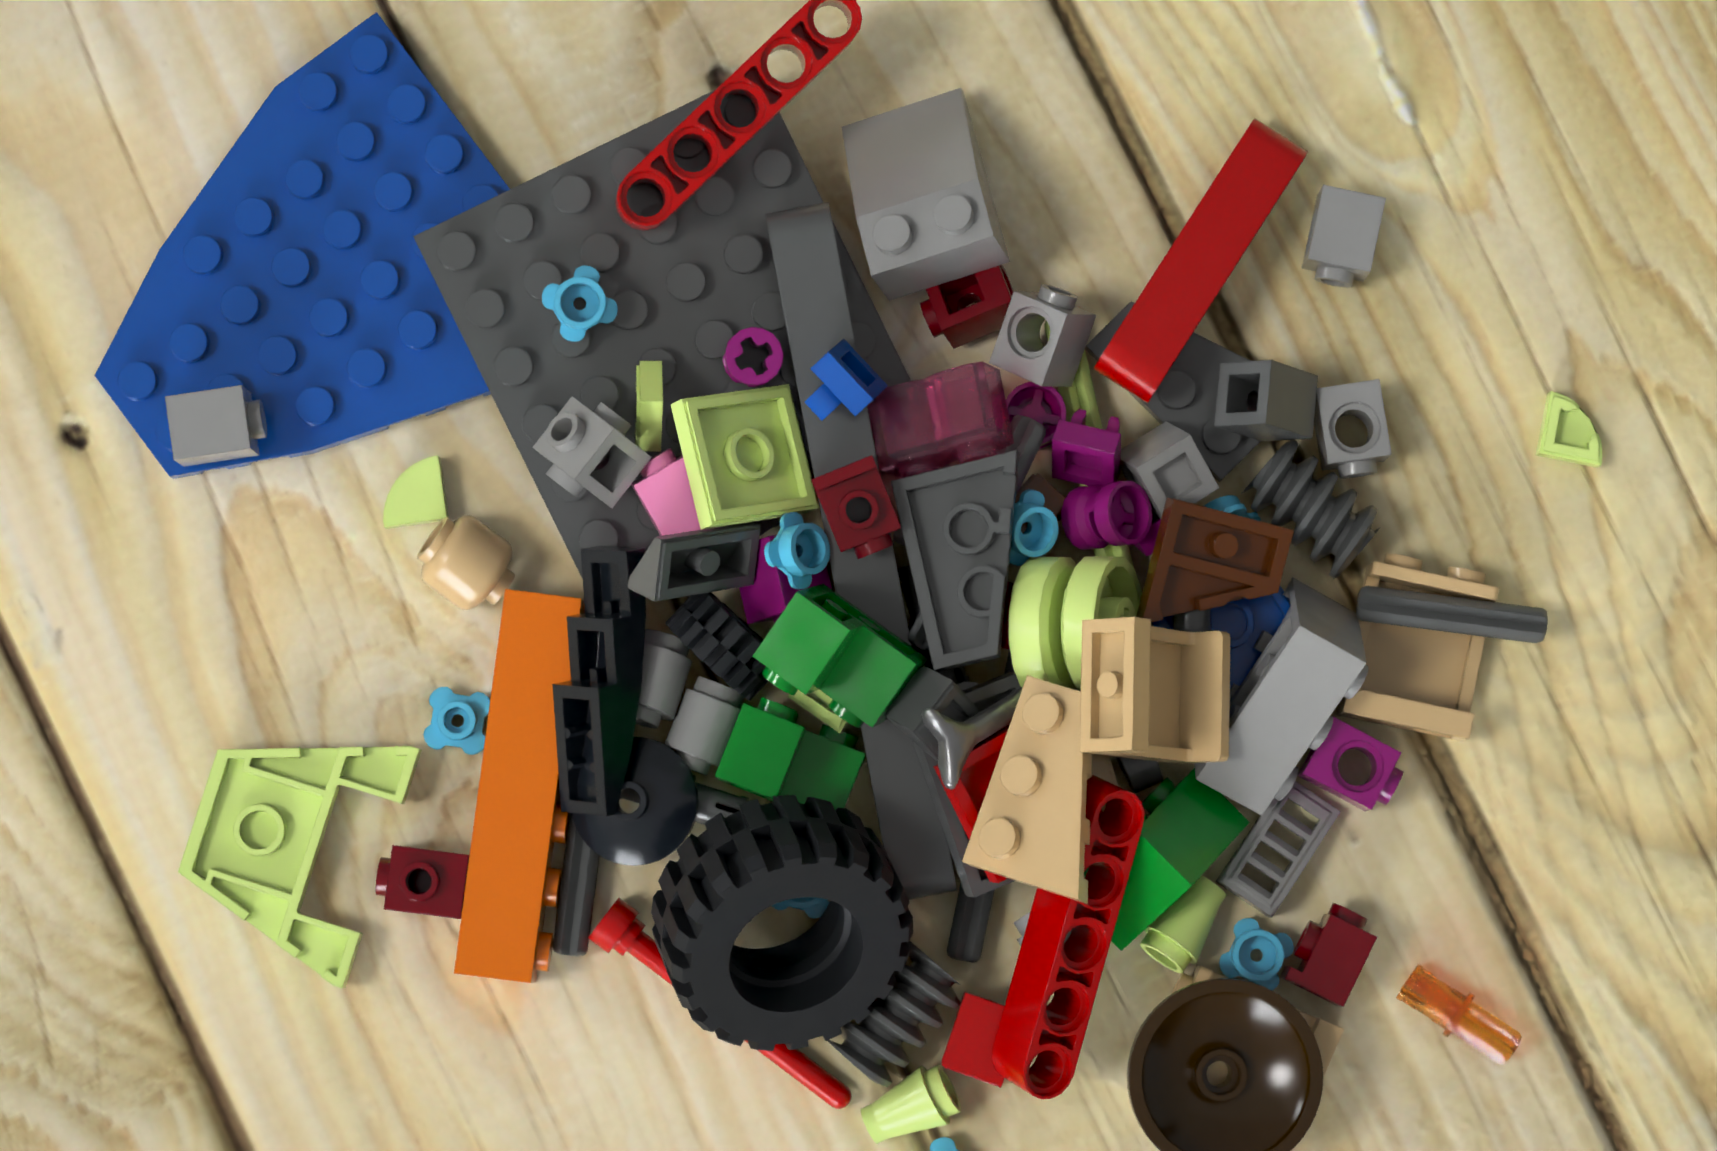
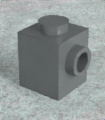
[1214,360,1318,441]

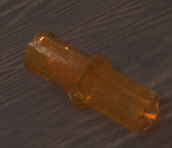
[1396,964,1522,1064]

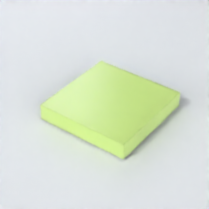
[670,384,819,530]

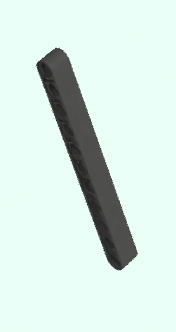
[765,202,957,900]

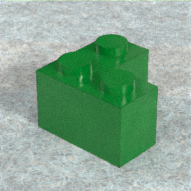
[753,584,928,728]
[715,697,866,810]
[1084,768,1250,951]

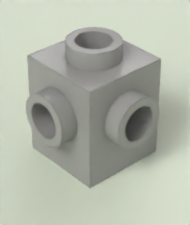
[532,396,652,509]

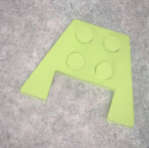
[178,746,422,988]

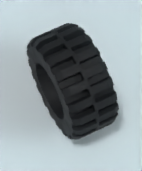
[651,795,913,1051]

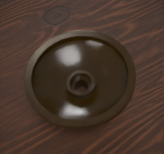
[1127,978,1323,1151]

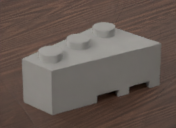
[1194,577,1368,816]

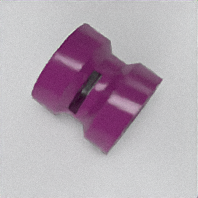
[1001,382,1066,451]
[1061,481,1152,550]

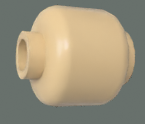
[417,515,515,610]

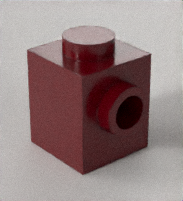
[375,845,470,919]

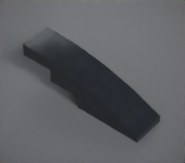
[552,546,646,817]

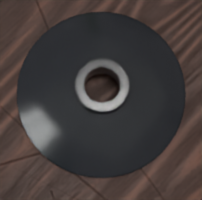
[572,737,698,866]

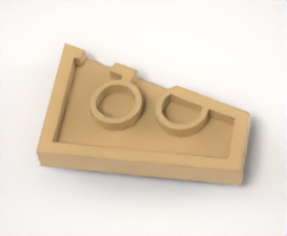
[962,675,1092,904]

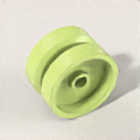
[1009,556,1142,691]

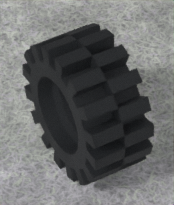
[666,592,768,701]

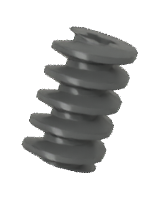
[1241,440,1380,579]
[827,941,960,1087]

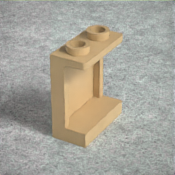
[1336,554,1499,742]
[1080,617,1231,764]

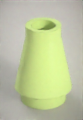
[1140,876,1227,973]
[861,1065,961,1144]

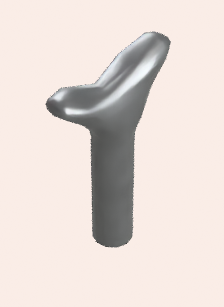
[921,687,1023,790]

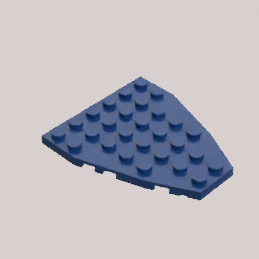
[94,12,510,479]

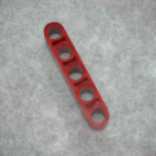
[615,0,862,231]
[1094,118,1308,403]
[992,775,1145,1099]

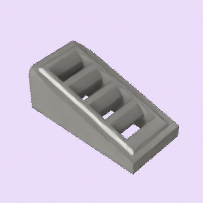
[1215,781,1341,918]

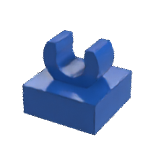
[805,339,888,421]

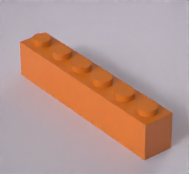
[454,589,585,983]

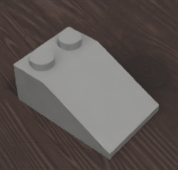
[842,88,1010,301]

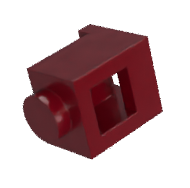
[920,265,1014,349]
[811,455,901,559]
[1279,903,1377,1007]

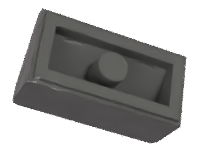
[627,522,761,602]

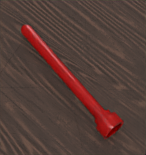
[588,897,852,1109]

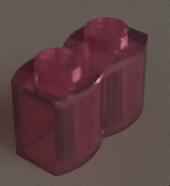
[867,361,1014,479]

